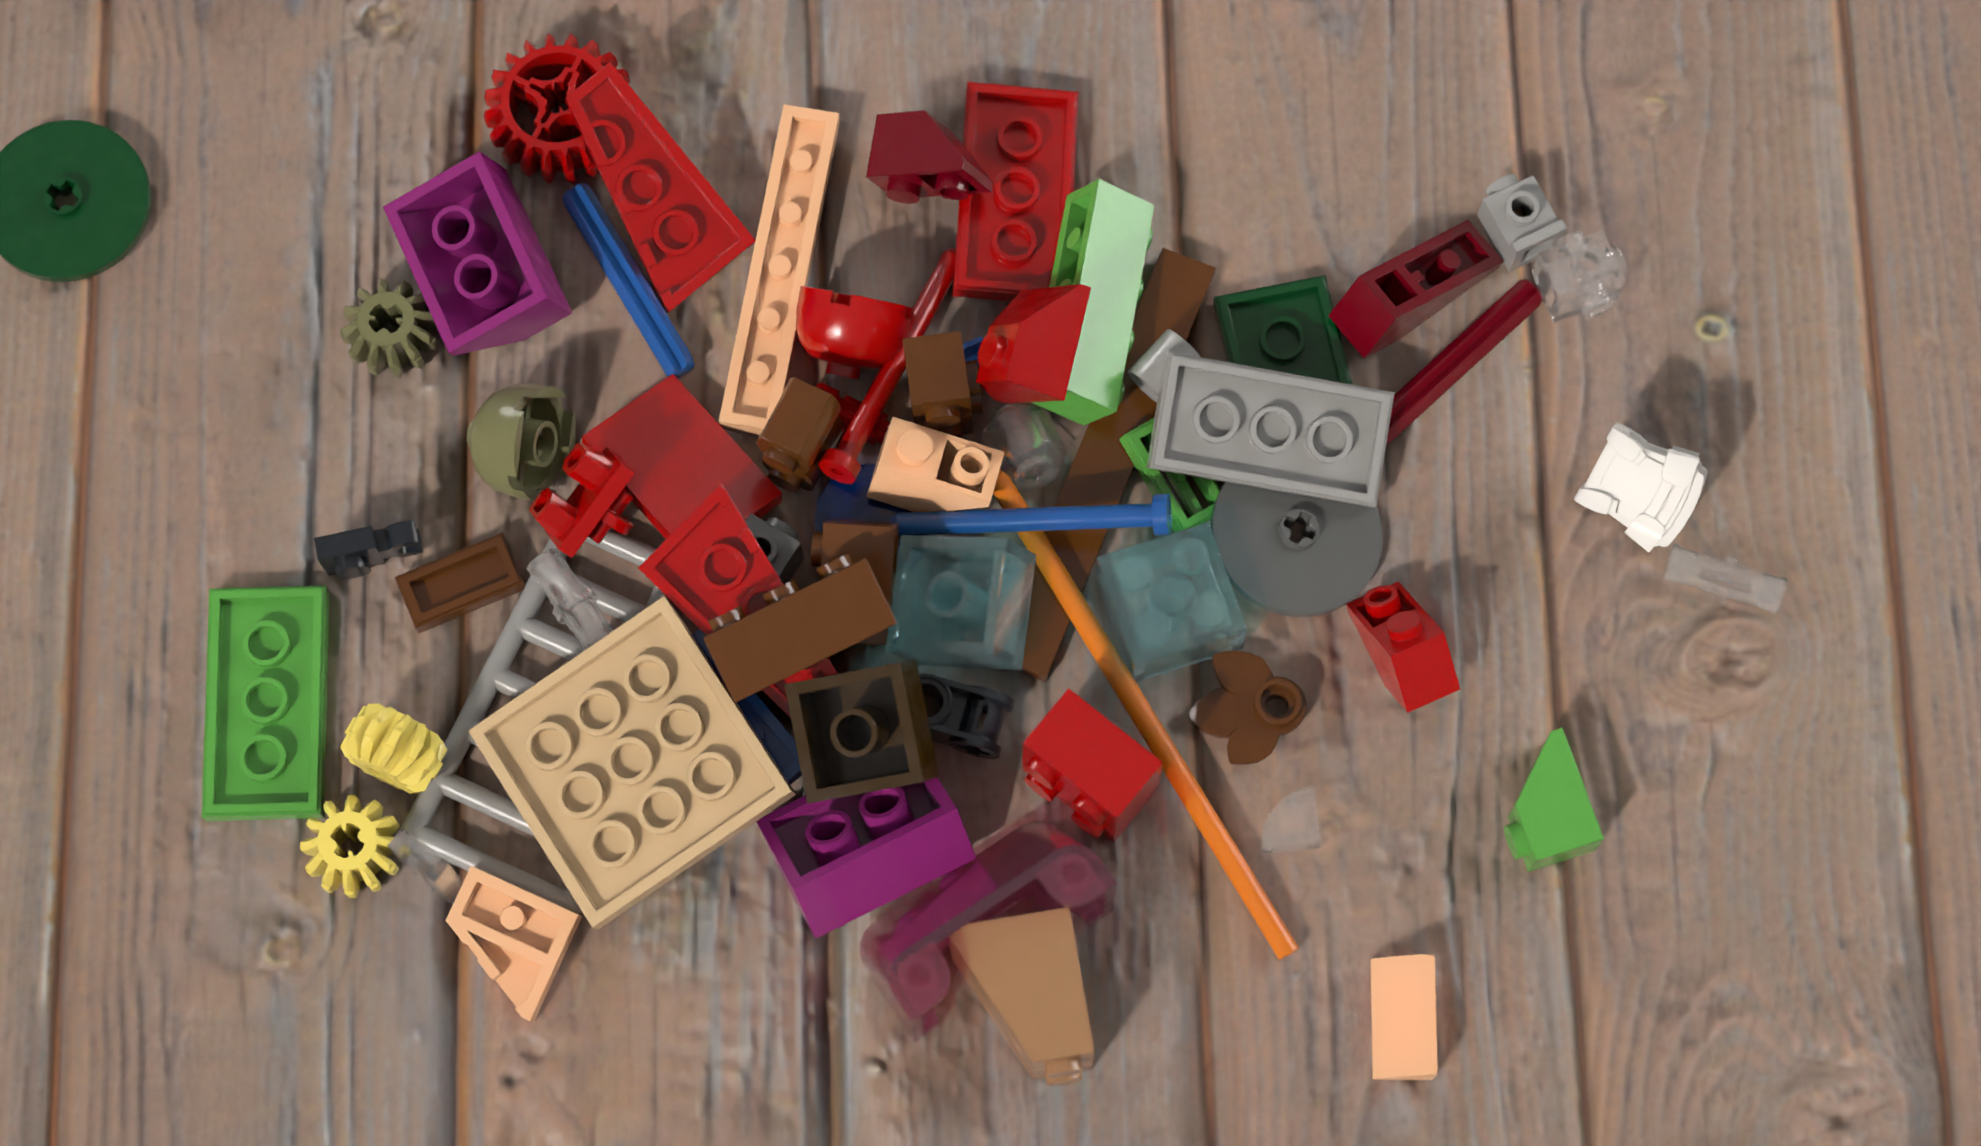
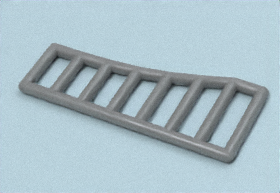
[400,482,673,914]

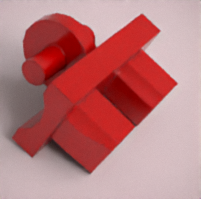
[529,443,635,558]

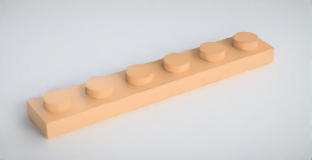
[719,104,840,435]

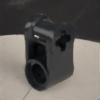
[919,673,1015,759]

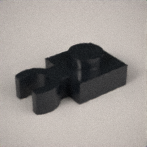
[314,520,424,579]

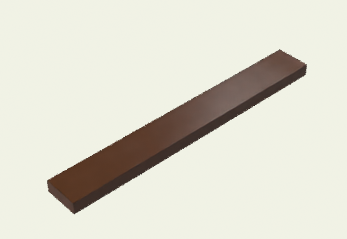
[992,248,1216,683]

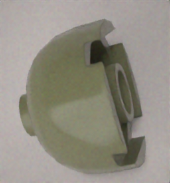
[467,383,576,501]

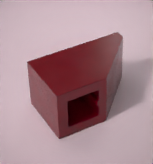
[866,110,993,204]

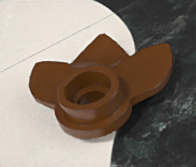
[1188,651,1307,765]

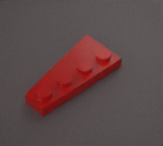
[564,62,756,313]
[638,483,838,718]

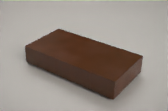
[395,532,525,634]

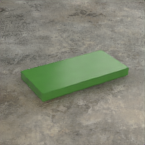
[202,586,330,821]

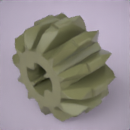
[340,278,438,378]

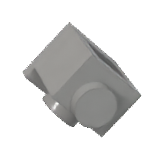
[1477,174,1567,272]

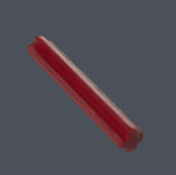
[1386,279,1543,445]

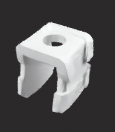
[1574,423,1708,553]

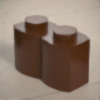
[757,377,845,493]

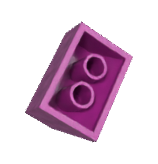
[383,151,572,356]
[756,777,977,939]

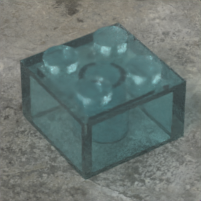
[1096,522,1247,682]
[886,535,1036,670]

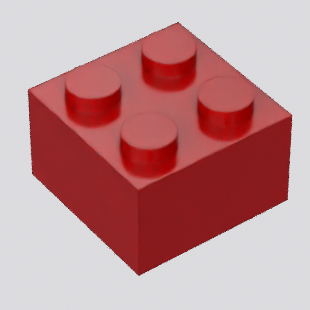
[1022,688,1163,842]

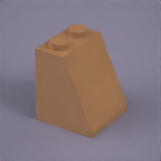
[948,907,1095,1086]

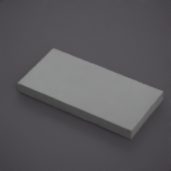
[1146,352,1395,508]

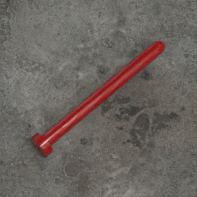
[818,248,955,484]

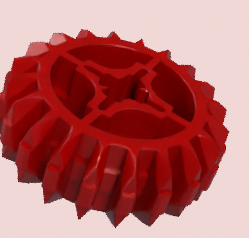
[484,33,631,184]

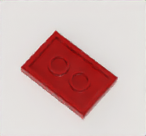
[582,374,782,539]

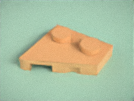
[446,866,582,1021]

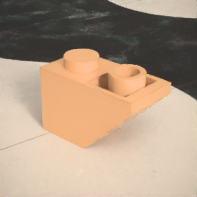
[866,417,1004,512]

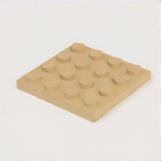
[468,596,796,930]

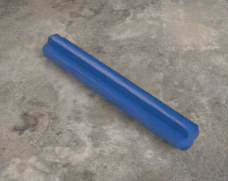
[563,183,695,379]

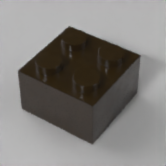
[784,659,939,804]

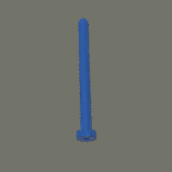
[890,494,1172,536]

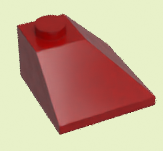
[976,284,1091,404]

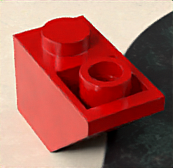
[1346,581,1461,713]

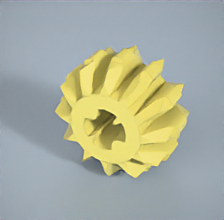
[340,703,448,794]
[300,795,405,898]

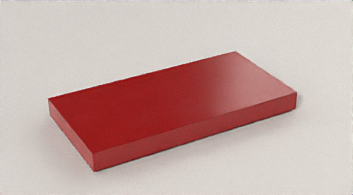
[952,81,1079,301]

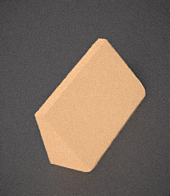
[1370,954,1437,1080]

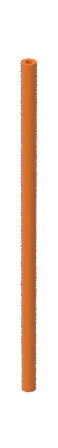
[993,463,1299,961]

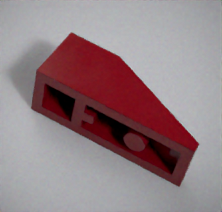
[1328,219,1504,358]

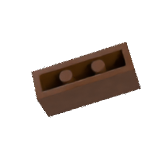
[703,553,897,703]

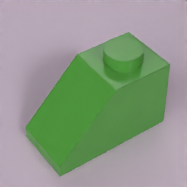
[1504,728,1604,872]

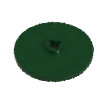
[0,120,152,282]

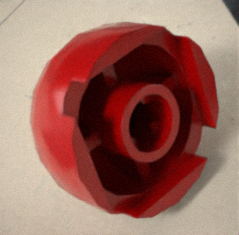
[796,286,913,380]

